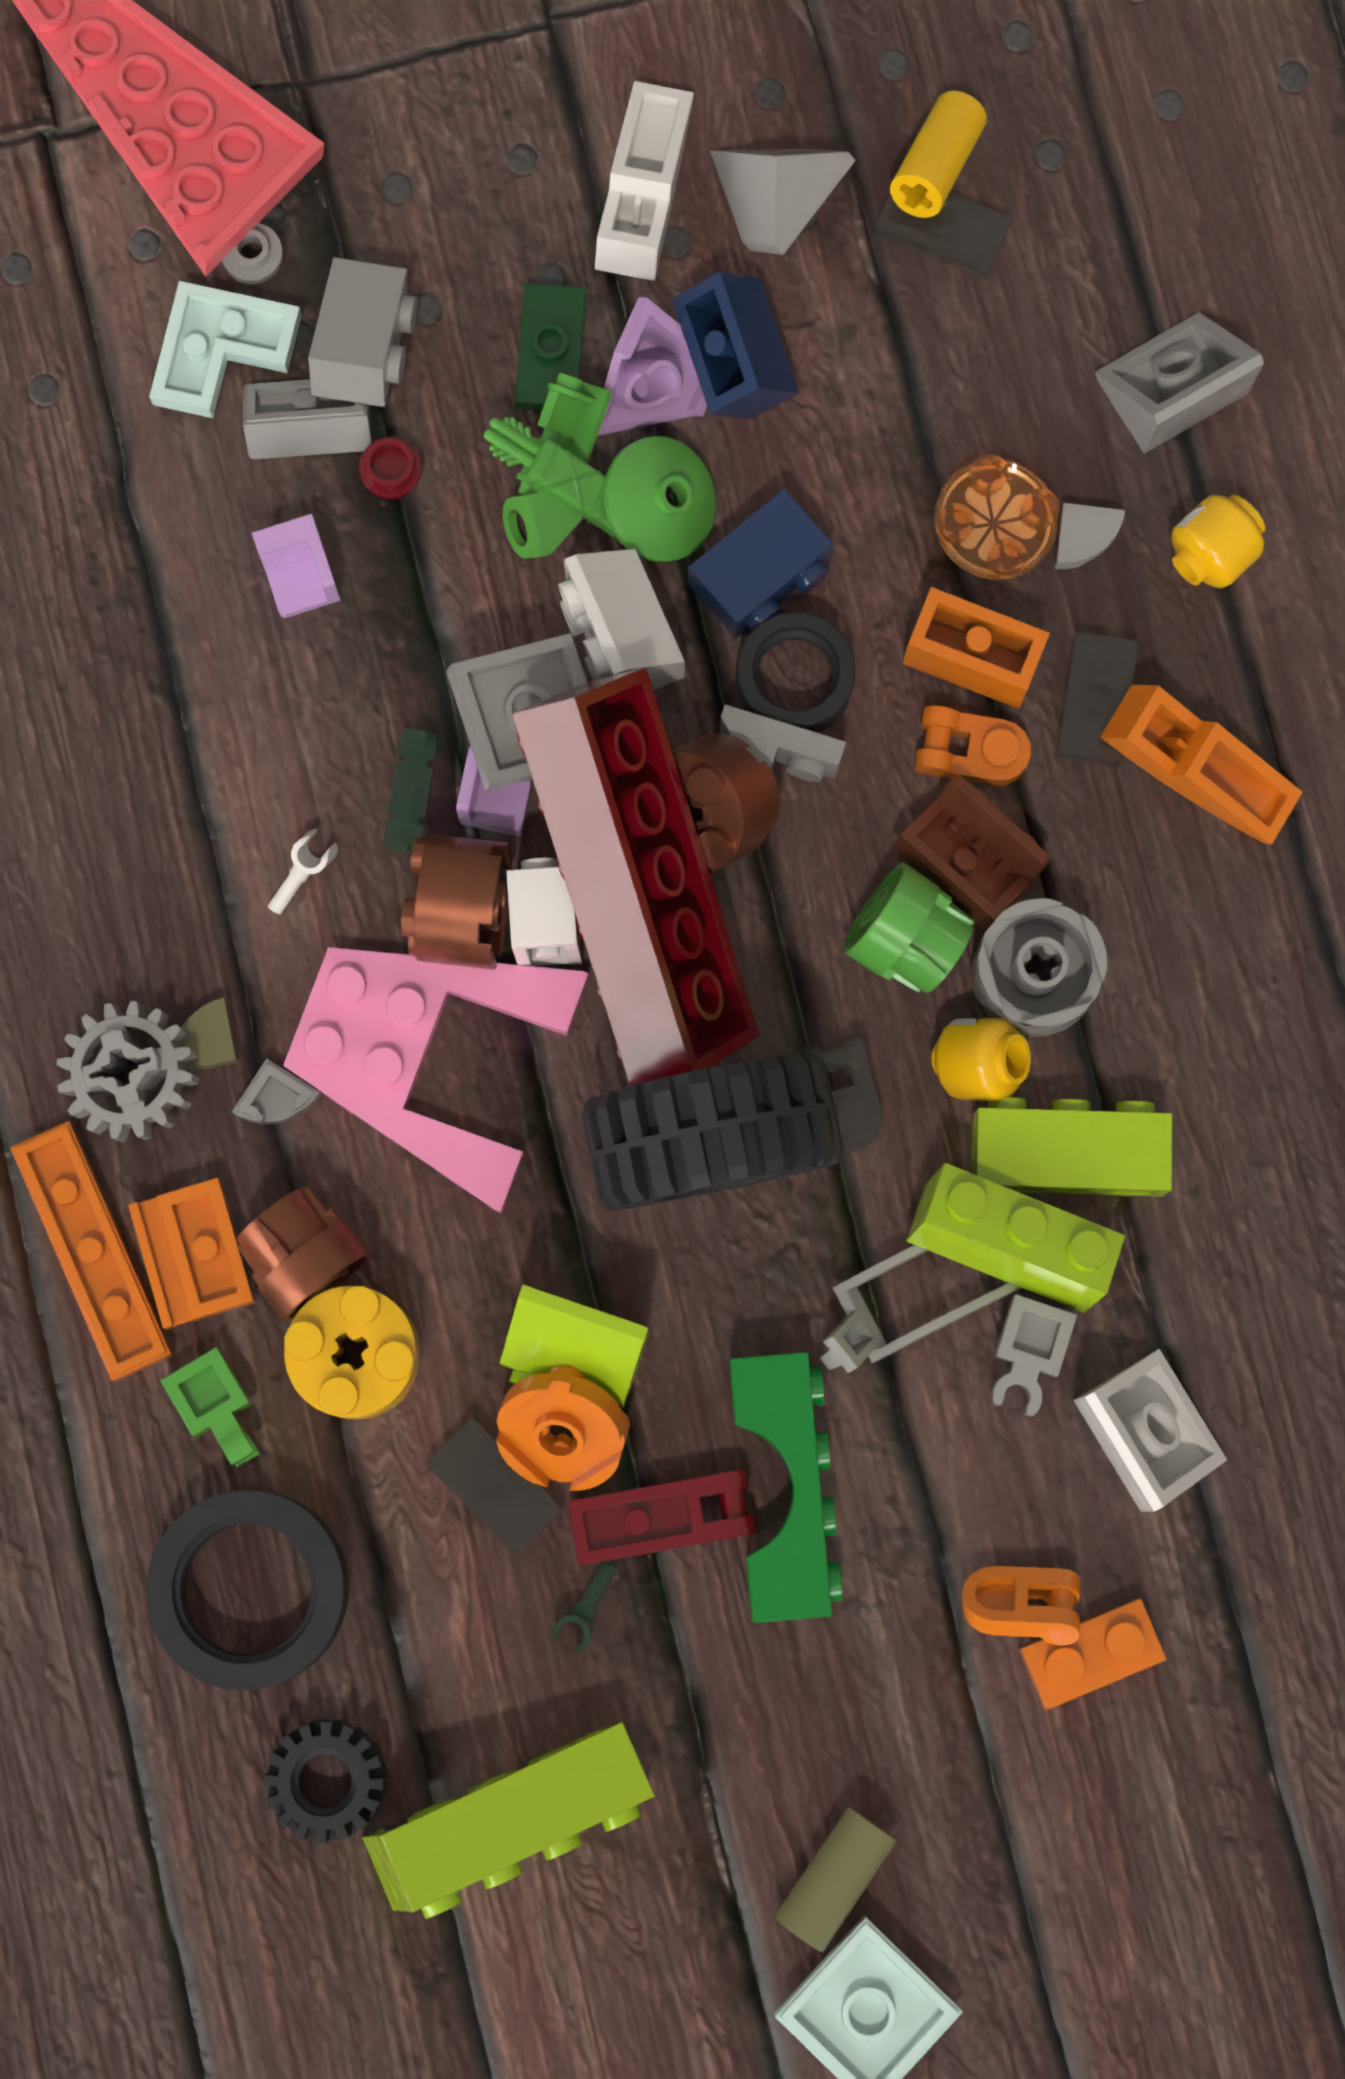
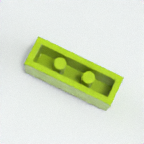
[971,1097,1172,1197]
[906,1163,1125,1313]

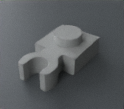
[990,1295,1077,1417]

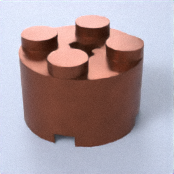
[672,733,780,874]
[401,834,512,970]

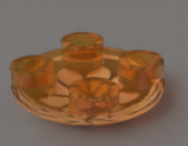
[934,454,1060,580]

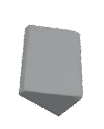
[243,379,372,460]

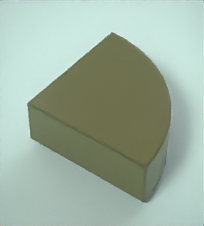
[178,998,238,1073]

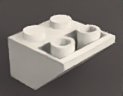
[558,549,685,691]

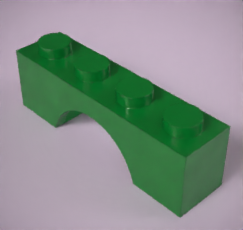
[729,1352,842,1623]

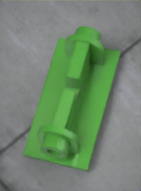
[516,372,612,494]

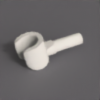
[267,829,338,915]

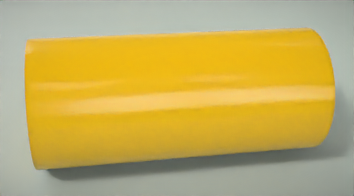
[890,91,987,218]

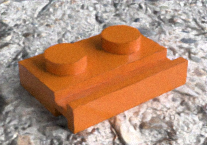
[128,1178,256,1330]

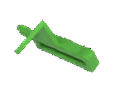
[484,417,623,559]

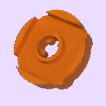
[496,1365,630,1491]

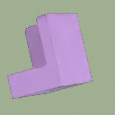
[252,514,341,618]
[456,747,533,837]

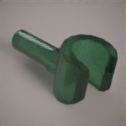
[552,1562,616,1654]

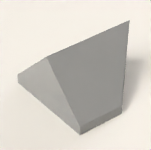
[709,149,856,255]

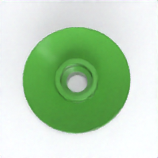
[603,436,716,562]

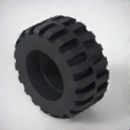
[581,1052,844,1211]

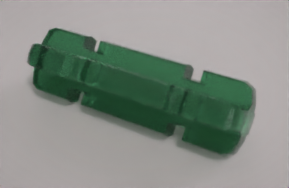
[383,729,437,853]

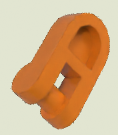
[914,706,1031,786]
[962,1566,1081,1646]

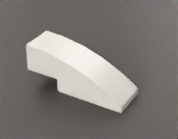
[595,81,694,281]

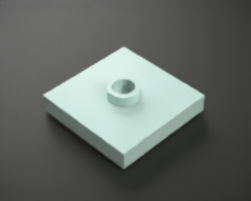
[774,1915,963,2079]

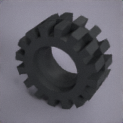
[264,1719,387,1844]

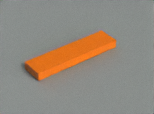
[10,1121,174,1382]

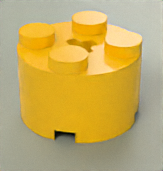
[284,1286,420,1419]

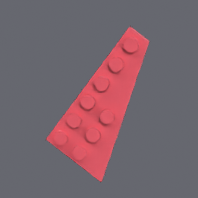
[12,0,324,277]

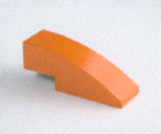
[1100,685,1303,845]

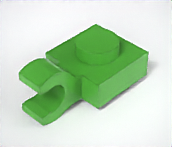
[160,1347,260,1468]

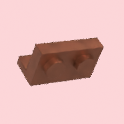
[891,775,1051,931]

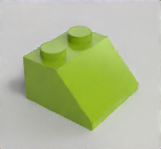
[500,1285,649,1408]

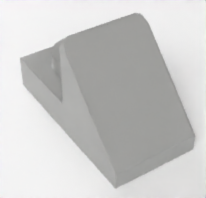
[720,705,846,782]

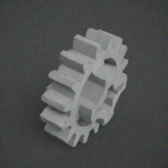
[56,1001,199,1142]

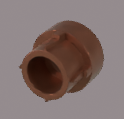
[237,1186,372,1322]

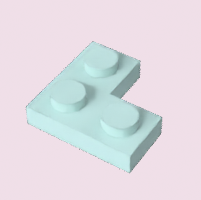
[149,281,302,418]

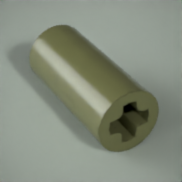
[774,1806,898,1952]

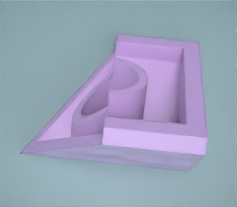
[597,297,707,436]

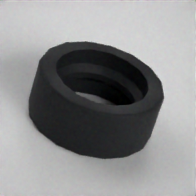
[735,612,856,733]

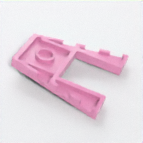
[283,947,589,1214]

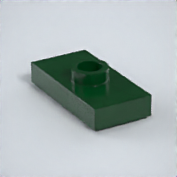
[515,284,586,411]

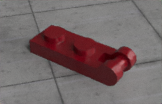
[567,1469,758,1566]

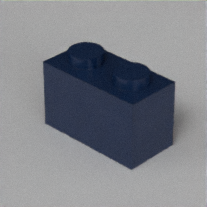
[672,271,800,419]
[688,488,833,639]

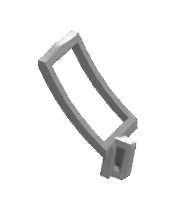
[820,1245,1022,1373]

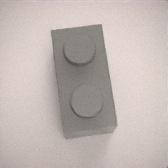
[308,257,418,407]

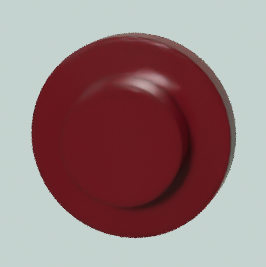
[359,437,422,500]

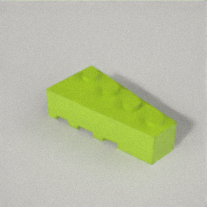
[362,1722,655,1919]

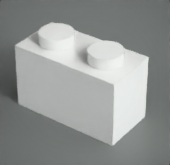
[507,858,582,967]

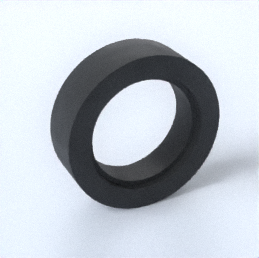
[146,1490,349,1690]

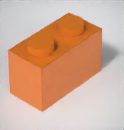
[903,587,1050,709]

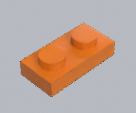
[1019,1598,1167,1710]

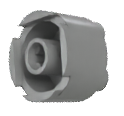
[971,898,1108,1037]

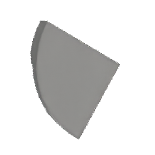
[1054,503,1125,569]
[232,1058,322,1124]

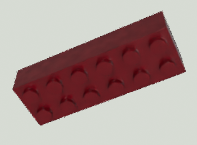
[512,667,760,1086]

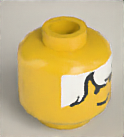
[1171,494,1265,588]
[931,1017,1031,1101]

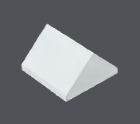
[1073,1349,1227,1512]

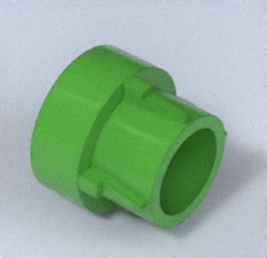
[842,862,975,993]

